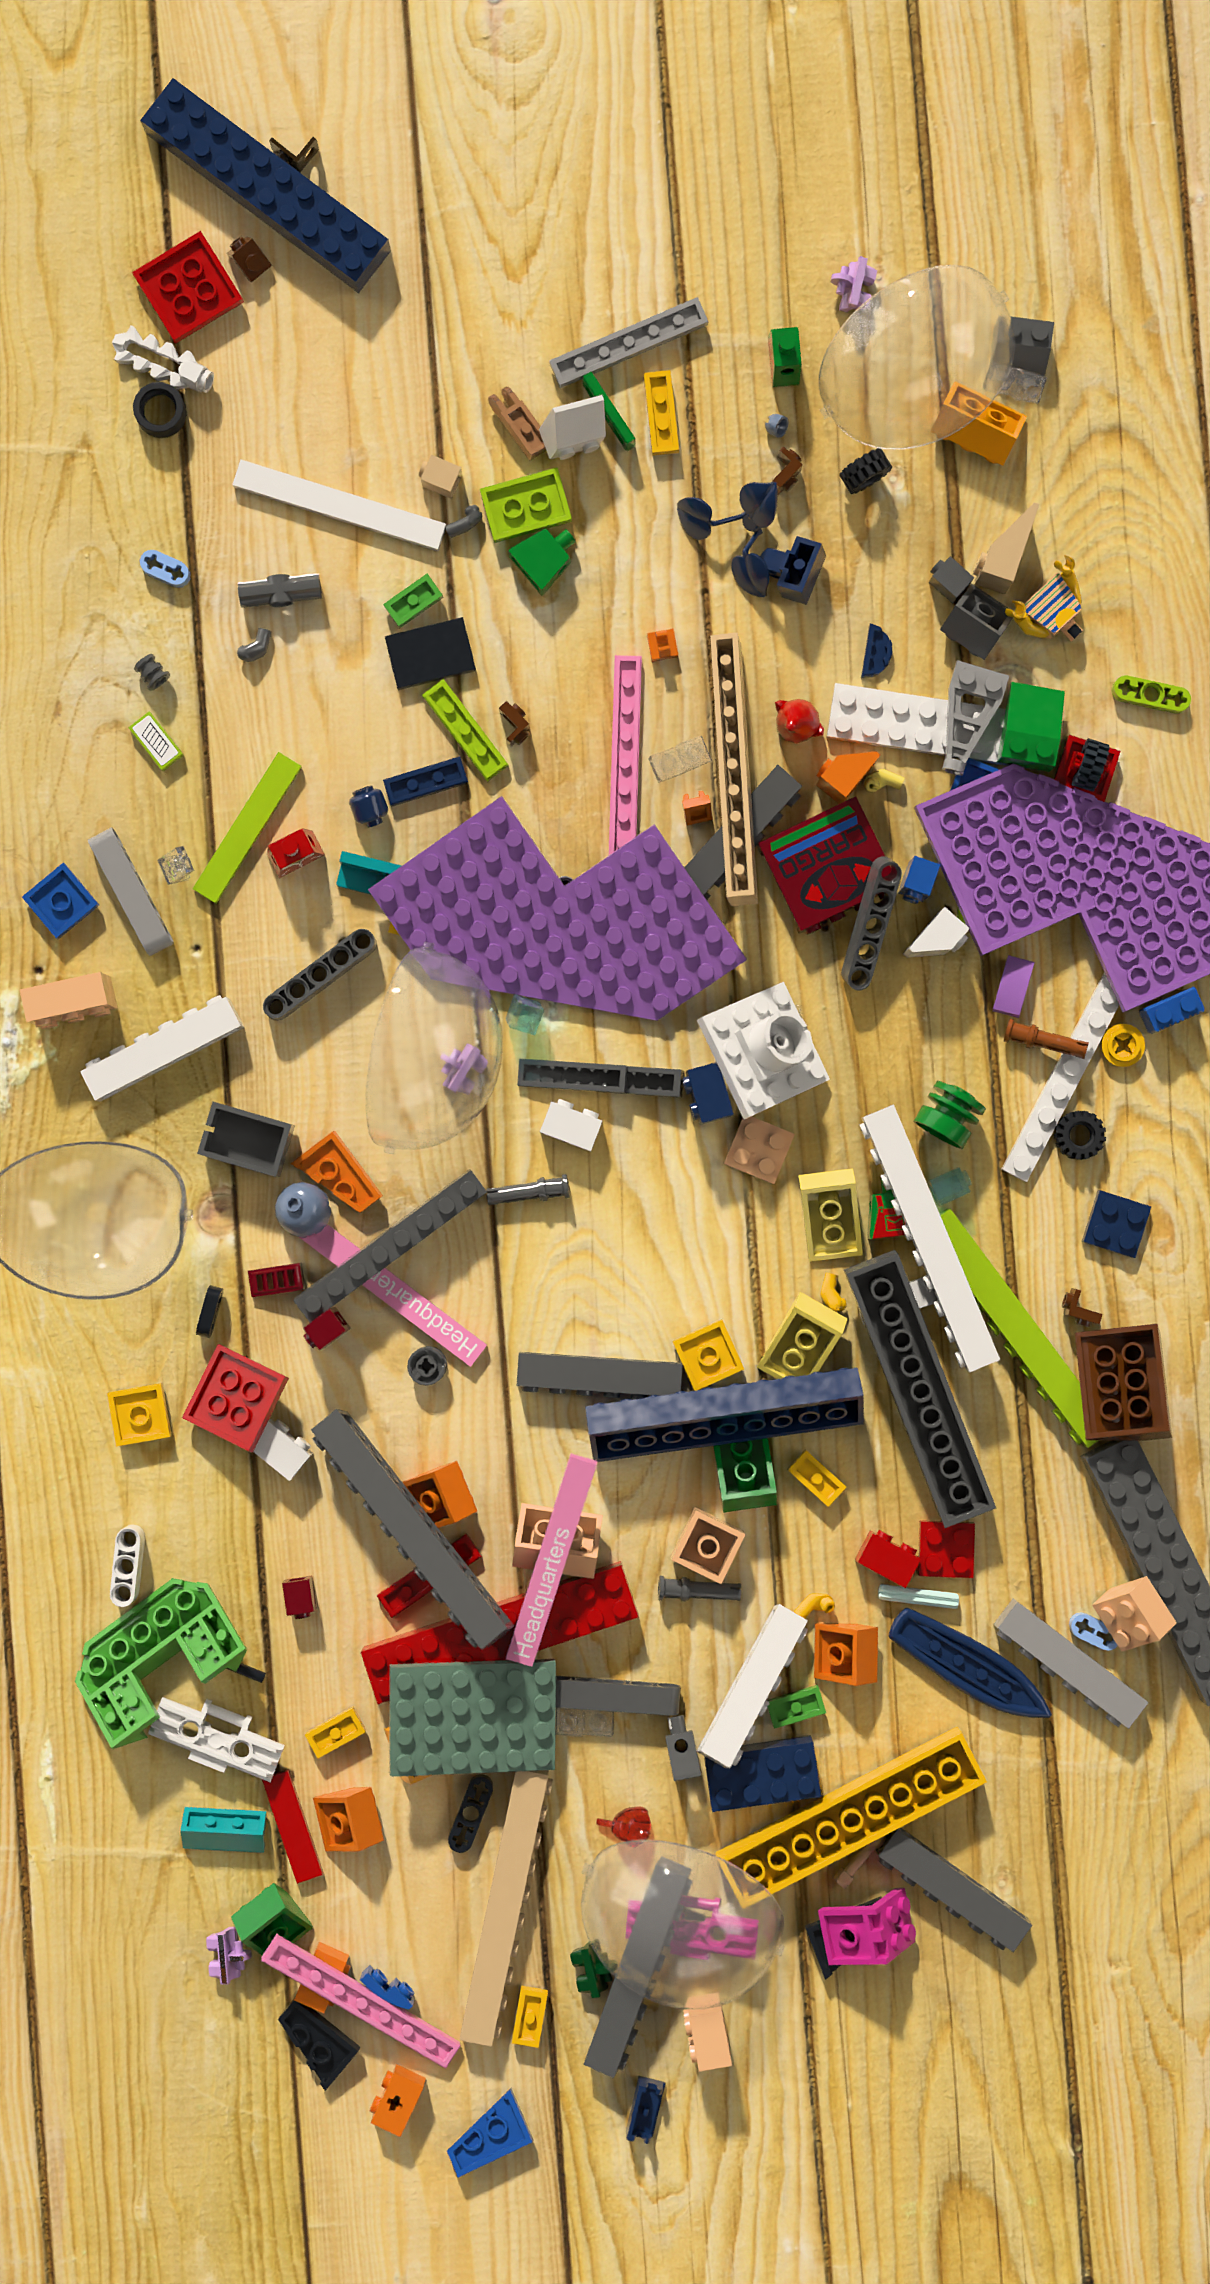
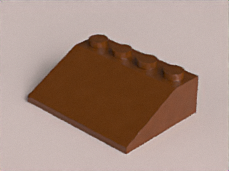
[1075,1323,1172,1441]

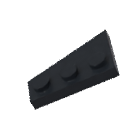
[278,1998,360,2091]

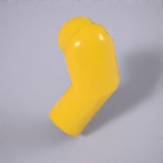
[820,1272,847,1312]
[794,1593,835,1619]

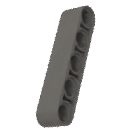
[841,856,902,990]
[263,929,377,1020]
[555,1676,681,1715]

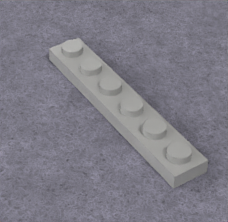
[549,297,708,388]

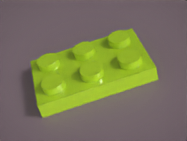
[480,467,572,543]

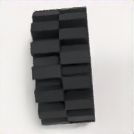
[840,448,892,494]
[1054,1111,1106,1160]

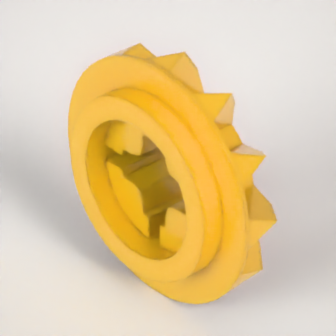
[1101,1024,1145,1067]

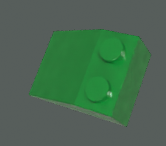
[997,682,1065,772]
[713,1438,777,1513]

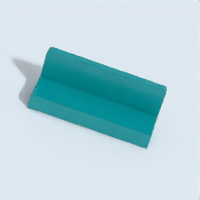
[336,851,401,895]
[180,1807,267,1853]

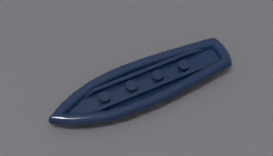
[889,1608,1052,1718]

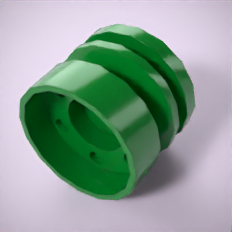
[913,1081,986,1149]

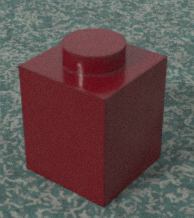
[282,1576,317,1619]

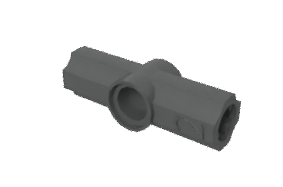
[238,574,322,608]

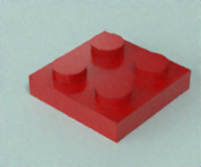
[918,1520,975,1578]

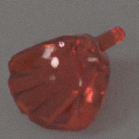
[596,1806,651,1849]

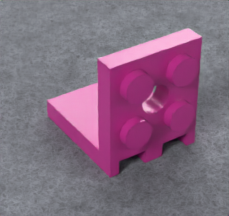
[818,1888,916,1965]

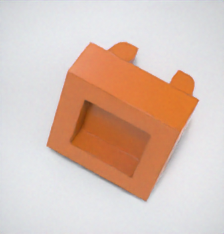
[647,628,678,662]
[682,791,713,826]

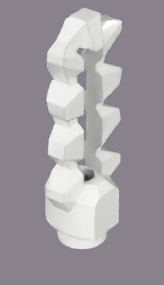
[112,326,214,393]

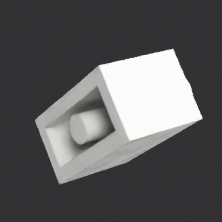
[540,1099,602,1152]
[254,1419,313,1481]

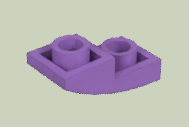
[993,955,1035,1018]

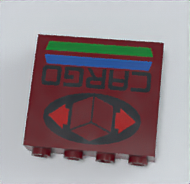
[757,796,891,935]

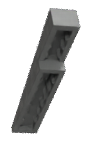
[517,1059,684,1098]

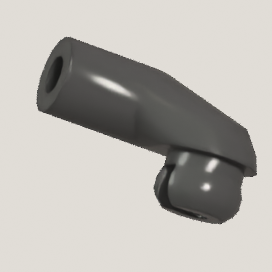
[446,505,482,538]
[237,628,271,662]

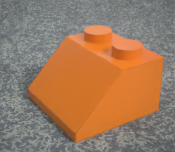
[816,751,880,804]
[403,1461,477,1528]
[814,1623,878,1686]
[313,1787,384,1852]

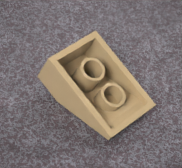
[973,503,1039,594]

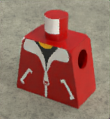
[267,828,325,878]

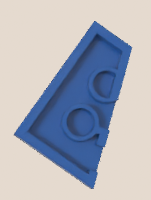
[447,2088,534,2177]

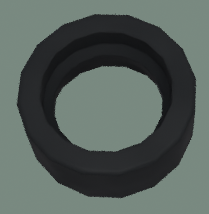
[133,382,187,438]

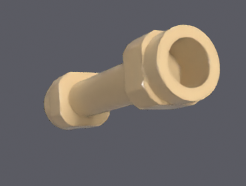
[833,1836,887,1889]

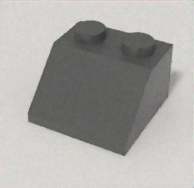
[989,315,1054,386]
[940,583,1013,660]

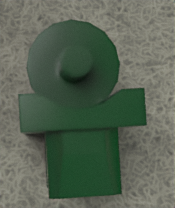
[570,1940,618,1998]

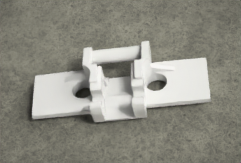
[148,1697,285,1782]

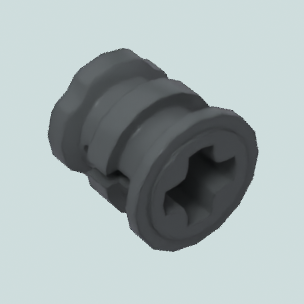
[134,654,170,691]

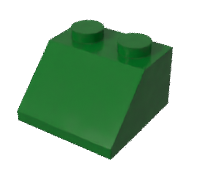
[231,1883,314,1956]

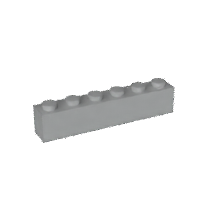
[994,1598,1148,1729]

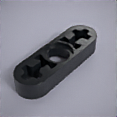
[448,1774,493,1853]

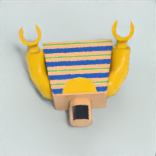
[1005,555,1083,642]

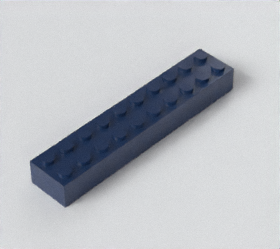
[140,78,391,293]
[585,1368,864,1462]

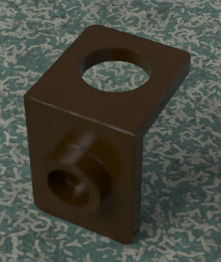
[269,137,319,173]

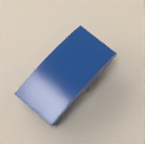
[360,1965,415,2010]

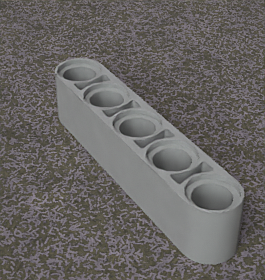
[88,827,174,956]

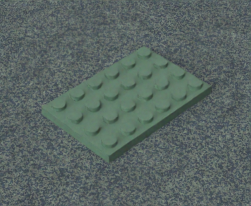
[389,1659,556,1777]

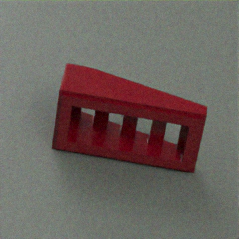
[248,1263,306,1298]

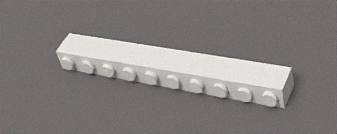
[859,1105,1000,1372]

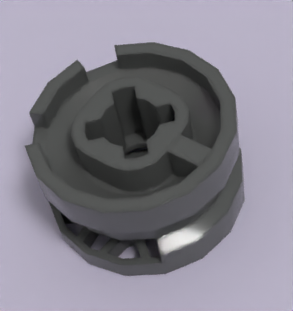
[407,1346,447,1385]

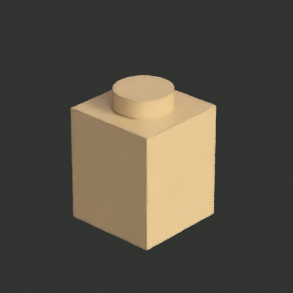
[419,455,462,499]

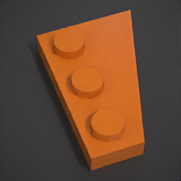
[290,1131,383,1213]

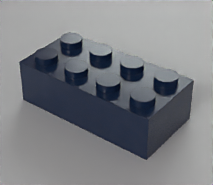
[704,1735,821,1812]

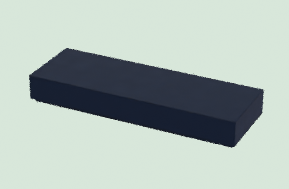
[383,756,468,807]

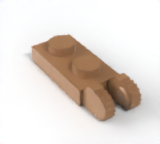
[488,386,547,461]

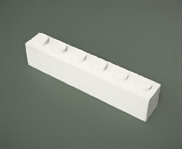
[80,995,244,1102]
[697,1604,808,1768]

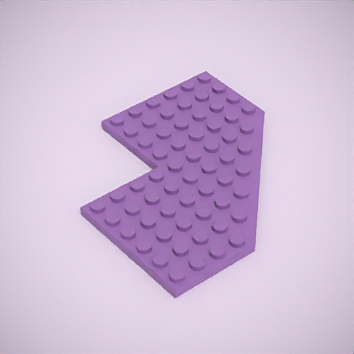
[914,764,1210,1012]
[368,796,747,1021]

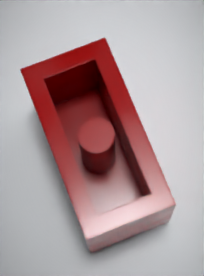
[855,1530,921,1588]

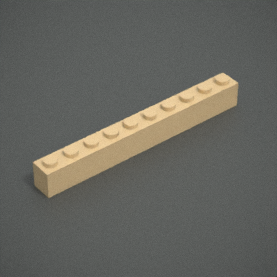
[710,633,758,906]
[459,1770,553,2047]

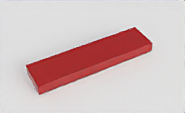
[377,1533,482,1618]
[262,1769,324,1884]

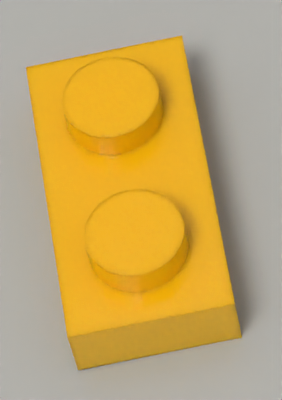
[787,1449,846,1507]
[305,1706,366,1759]
[512,1986,548,2048]

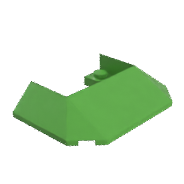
[75,1578,247,1749]

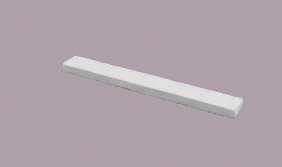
[232,459,446,551]

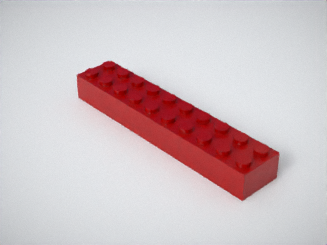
[360,1561,639,1704]

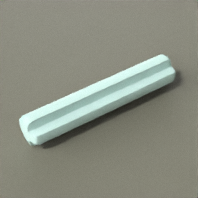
[878,1584,959,1609]

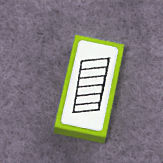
[128,711,184,771]

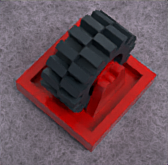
[1054,734,1121,802]

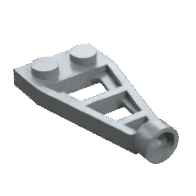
[942,660,1009,776]

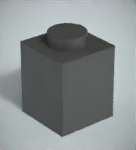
[929,556,975,604]

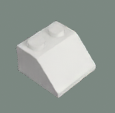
[539,395,606,460]
[903,907,970,957]

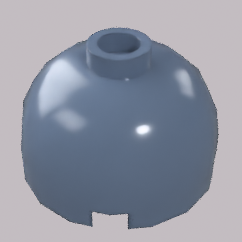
[275,1182,331,1238]

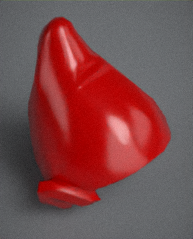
[775,699,824,744]

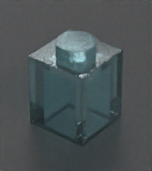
[505,994,544,1035]
[927,1167,972,1206]

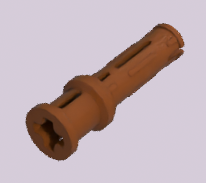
[1004,1018,1089,1059]

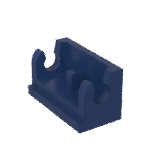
[626,2076,665,2144]

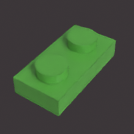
[383,574,443,629]
[767,1685,826,1729]

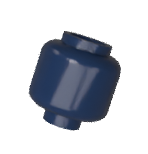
[349,785,389,828]

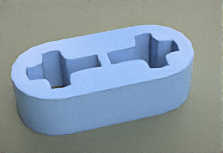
[140,550,191,588]
[1069,1612,1118,1651]

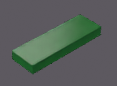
[583,371,636,452]

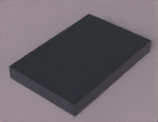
[384,617,476,690]

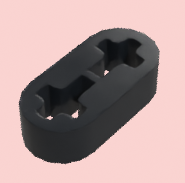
[196,1285,224,1338]

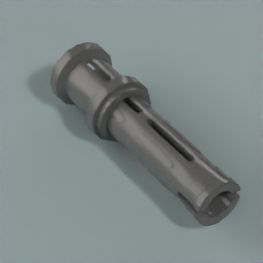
[486,1174,570,1206]
[658,1575,741,1602]

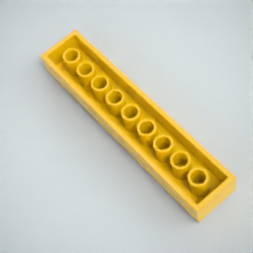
[716,1727,987,1910]

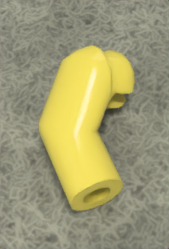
[864,769,905,793]

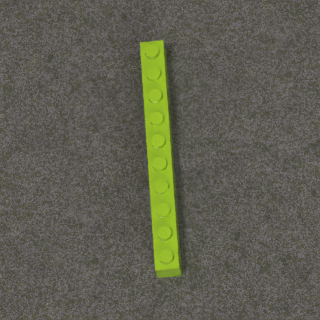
[940,1209,1098,1448]

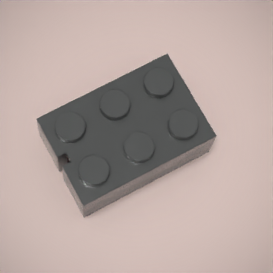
[197,1101,295,1177]

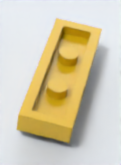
[644,370,679,456]

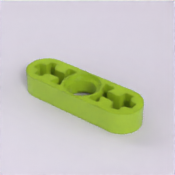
[1111,675,1191,714]

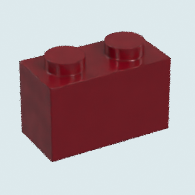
[303,1307,351,1350]

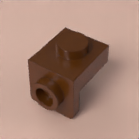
[227,236,272,283]
[772,447,803,495]
[499,700,530,747]
[1062,1288,1103,1328]

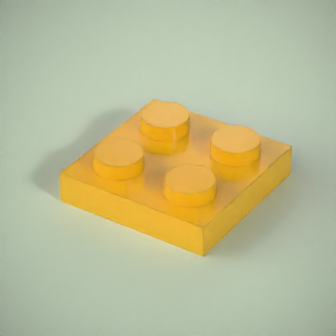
[672,1319,744,1391]
[107,1383,172,1447]

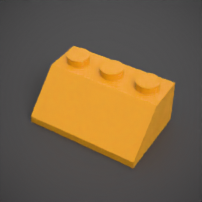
[930,382,1027,466]

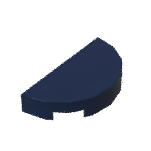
[861,623,892,678]

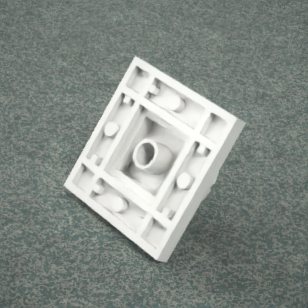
[697,982,830,1119]

